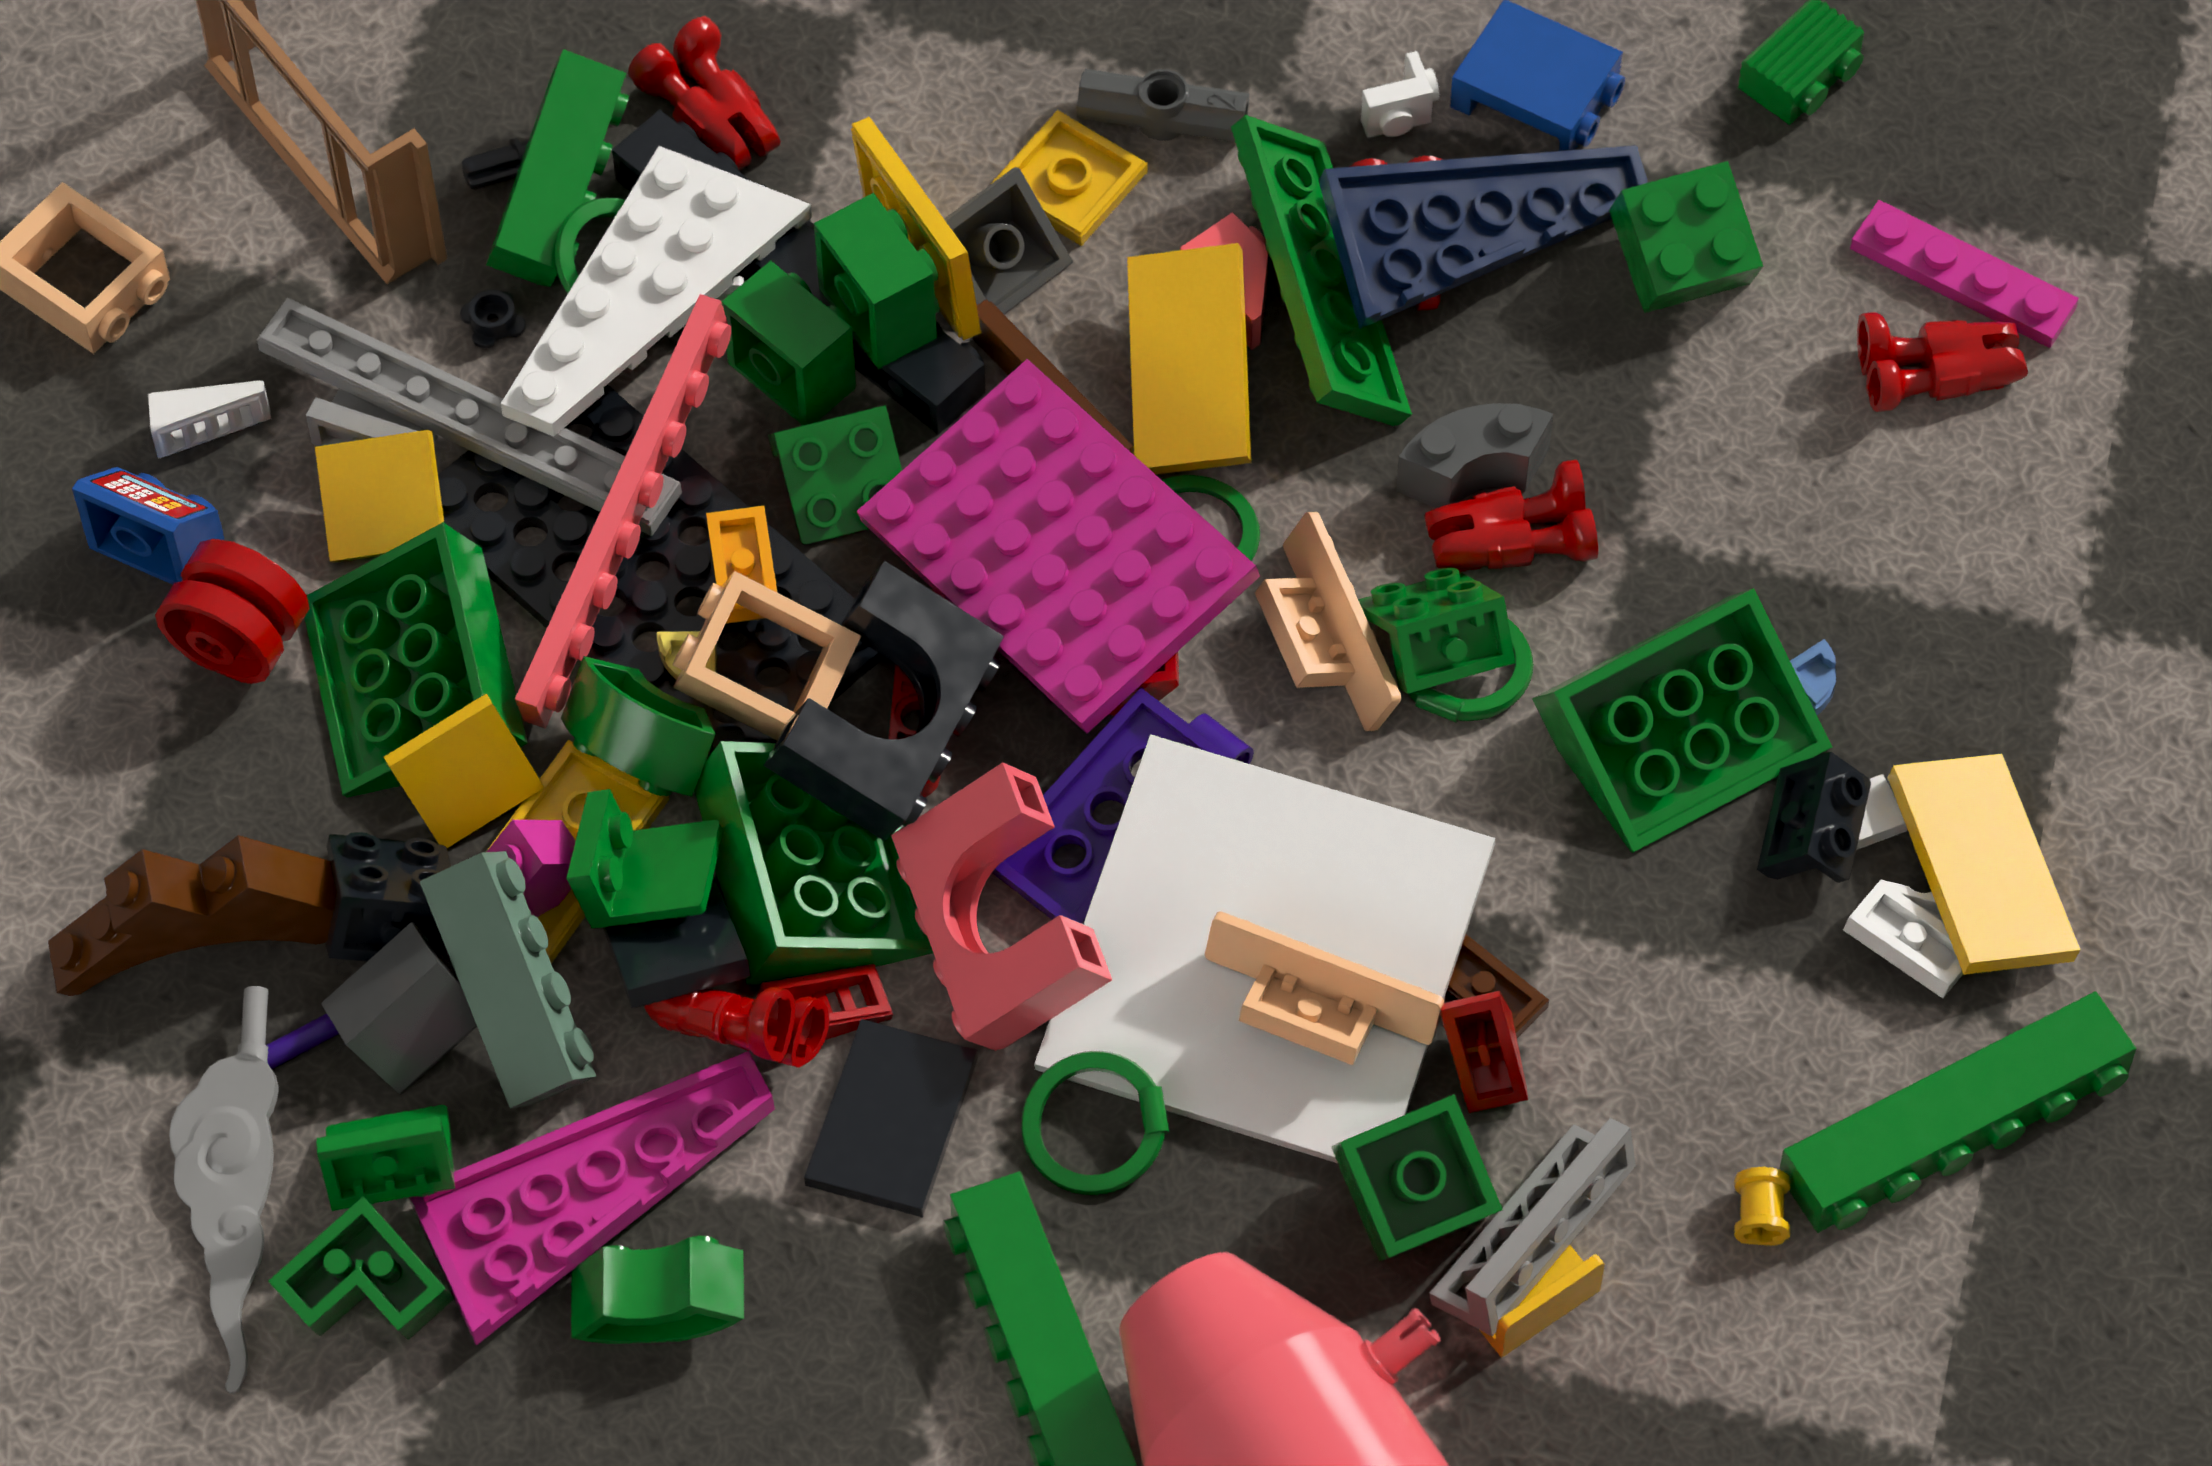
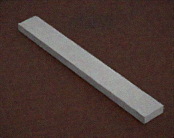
[257,297,682,536]

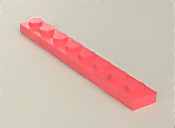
[515,294,731,729]

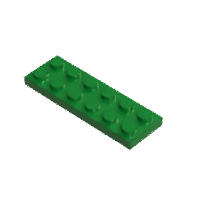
[1231,114,1412,426]

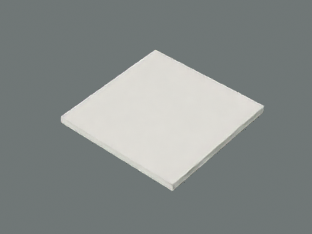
[1034,734,1495,1163]

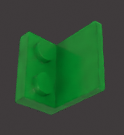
[767,405,902,544]
[1358,568,1515,694]
[566,789,723,929]
[316,1105,455,1211]

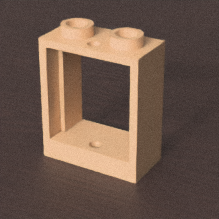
[0,182,170,354]
[673,571,861,740]

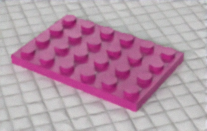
[856,359,1260,734]

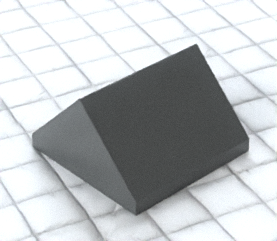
[944,167,1073,314]
[321,922,477,1094]

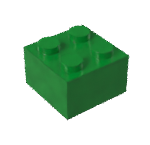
[1609,161,1764,313]
[814,193,940,369]
[721,261,856,426]
[1331,1094,1503,1261]

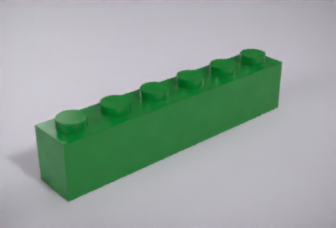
[1779,991,2137,1233]
[943,1171,1137,1466]

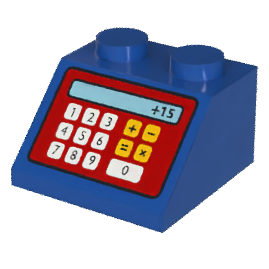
[72,467,225,585]

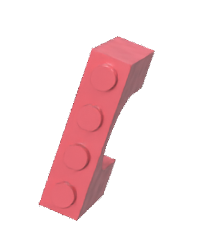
[891,762,1112,1051]

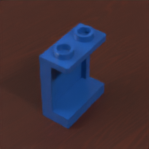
[1450,0,1626,151]

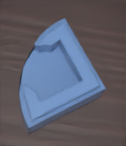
[1790,639,1837,715]

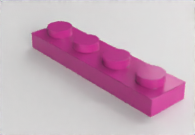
[1850,200,2079,348]

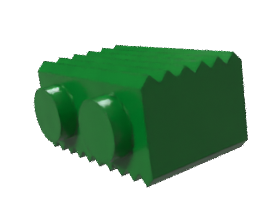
[1738,0,1864,125]

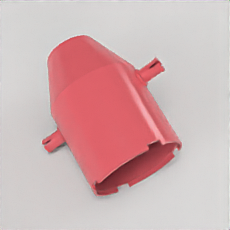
[1119,1252,1449,1466]

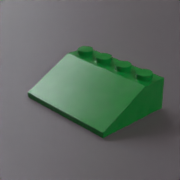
[304,522,528,798]
[1532,588,1832,853]
[694,741,933,985]

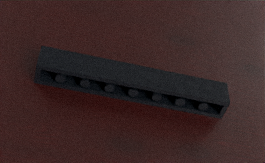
[612,109,986,435]

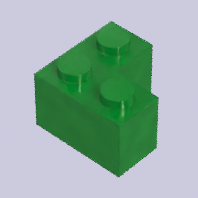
[268,1196,454,1340]

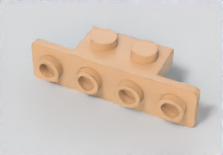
[1255,512,1401,731]
[1205,911,1444,1065]

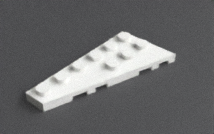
[501,146,812,436]

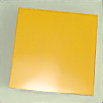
[991,110,1148,246]
[315,430,444,563]
[384,694,545,848]

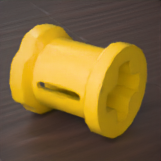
[1734,1167,1790,1246]

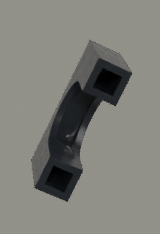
[763,561,1004,841]

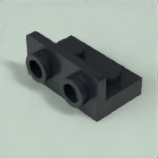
[1757,752,1871,883]

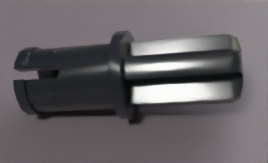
[462,138,528,190]

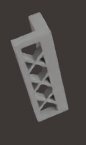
[1430,1118,1636,1336]

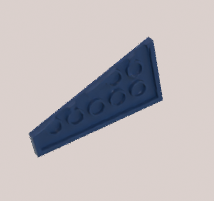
[1318,145,1648,329]

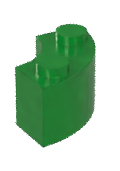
[561,656,715,797]
[571,1236,744,1344]

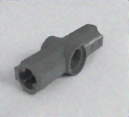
[1076,69,1250,142]

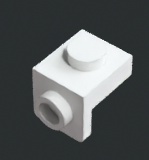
[1361,51,1439,138]

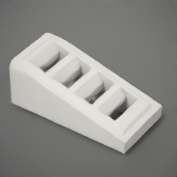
[148,380,271,458]

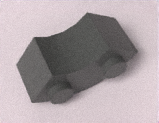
[1396,403,1553,508]

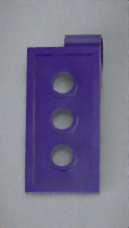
[992,688,1254,924]

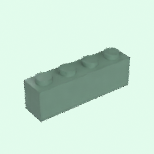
[420,851,596,1108]

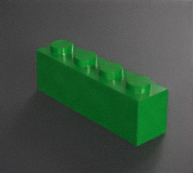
[486,49,629,287]

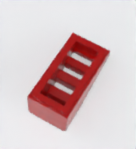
[756,964,893,1040]

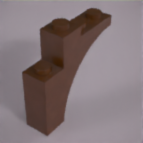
[48,835,337,996]

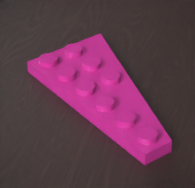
[409,1051,775,1345]

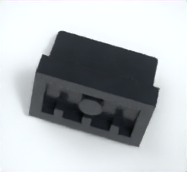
[326,832,451,962]

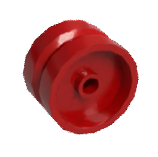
[155,538,310,684]

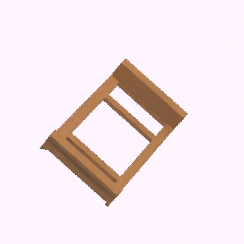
[195,0,447,284]

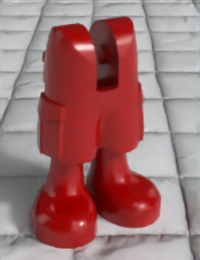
[628,16,781,171]
[1857,312,2028,412]
[1424,460,1599,572]
[644,987,829,1068]

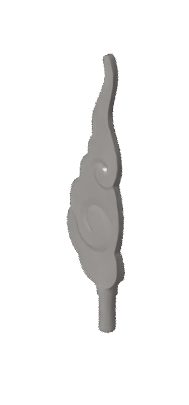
[169,986,279,1394]

